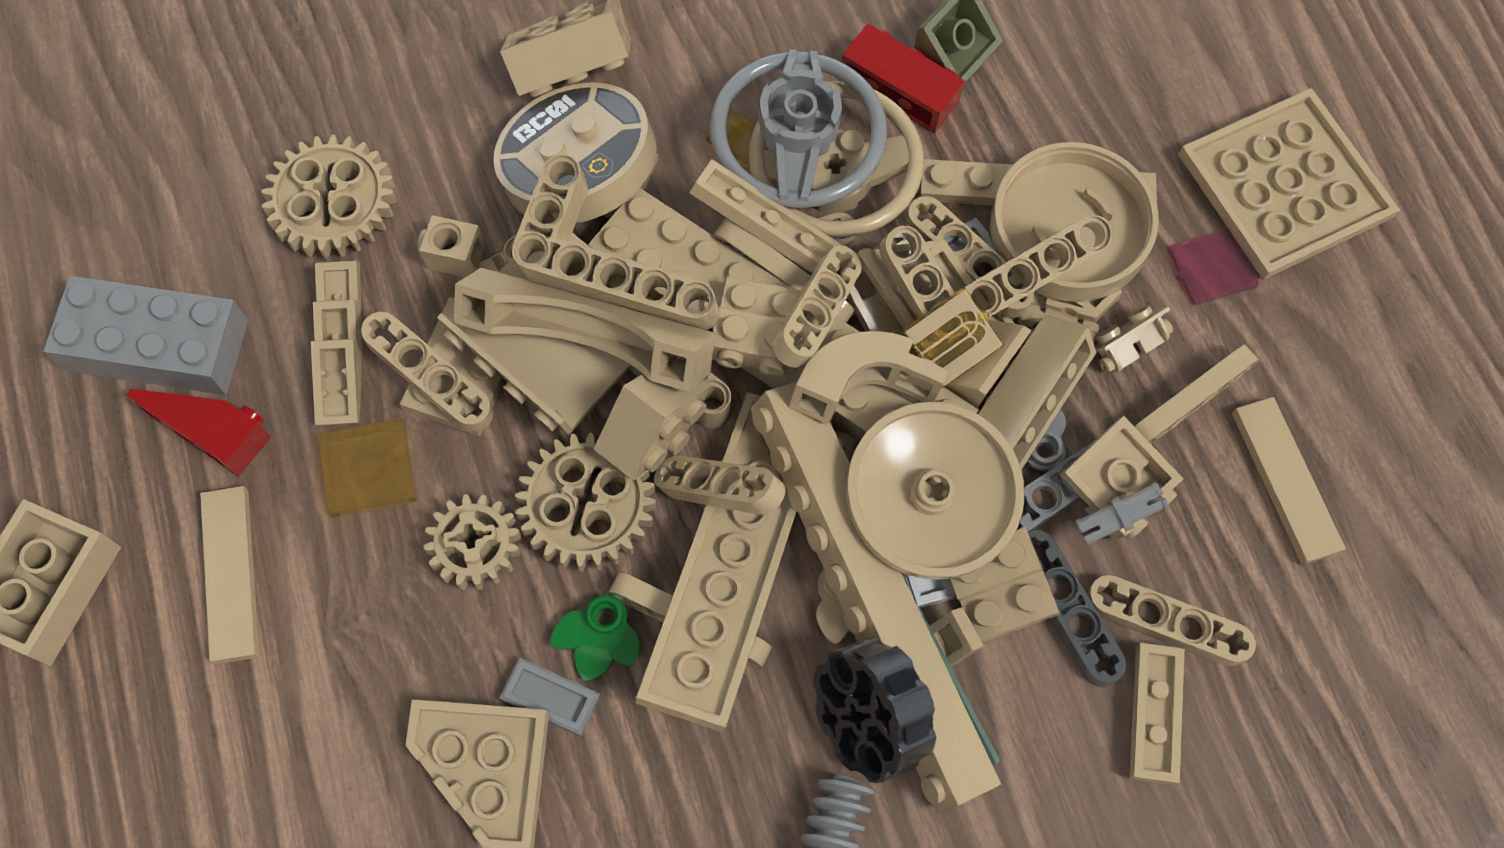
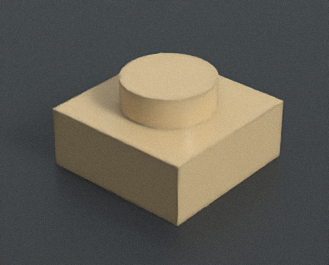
[930,607,984,666]

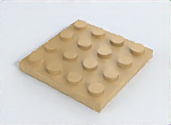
[1178,88,1400,280]

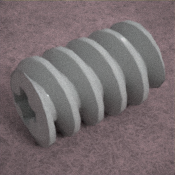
[800,772,876,848]

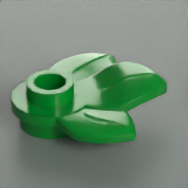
[550,595,640,682]

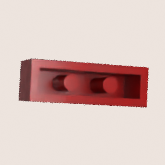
[841,23,965,134]

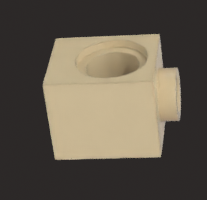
[418,215,486,277]

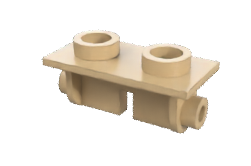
[1094,305,1173,374]

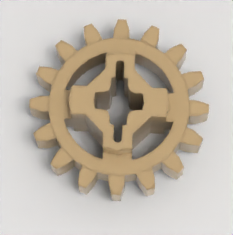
[424,494,521,590]

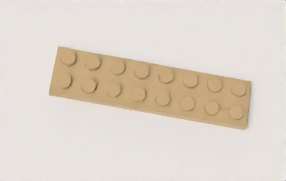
[635,392,796,733]

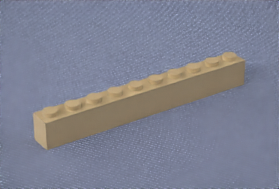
[750,381,1001,813]

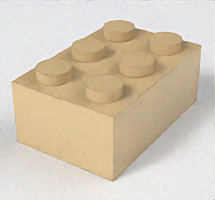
[0,499,121,666]

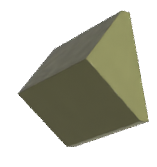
[914,0,1004,84]

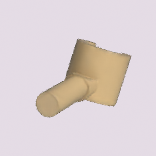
[835,431,858,461]

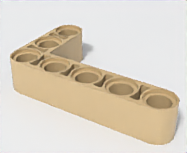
[512,154,720,330]
[880,215,1113,341]

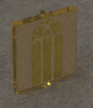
[902,287,1004,388]

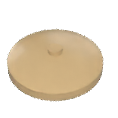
[845,402,1025,580]

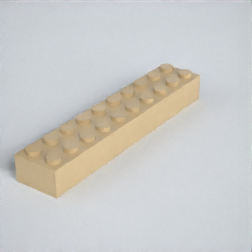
[588,188,979,445]

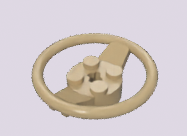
[748,81,924,237]

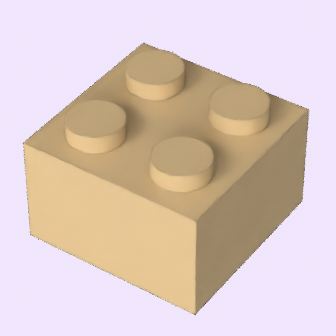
[594,374,711,480]

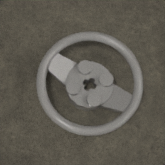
[710,49,887,208]

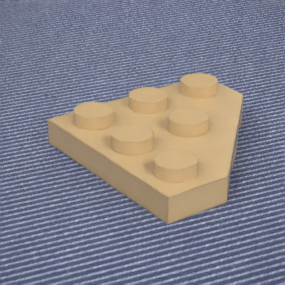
[405,699,550,848]

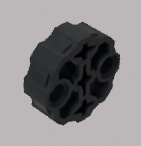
[813,637,937,783]

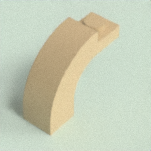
[789,331,949,425]

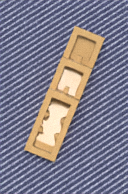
[311,261,362,426]

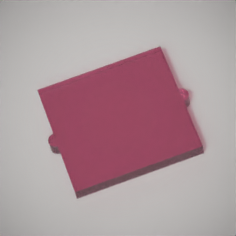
[1168,229,1259,306]

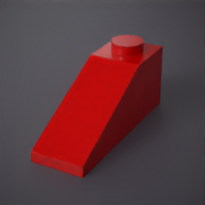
[126,389,271,477]

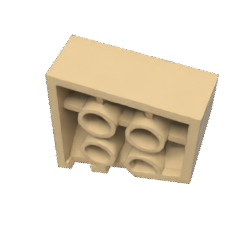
[500,0,631,97]

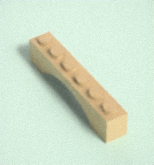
[453,267,716,393]

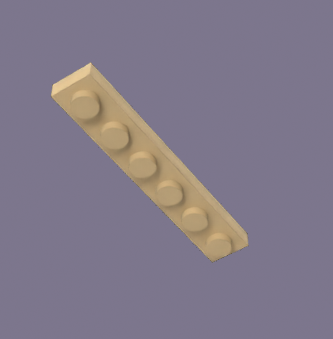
[919,159,1157,206]

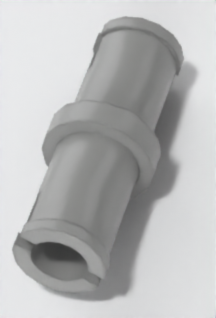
[1075,482,1169,546]

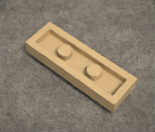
[1129,643,1185,785]

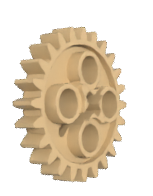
[261,135,397,259]
[515,433,656,572]

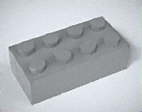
[43,275,249,396]

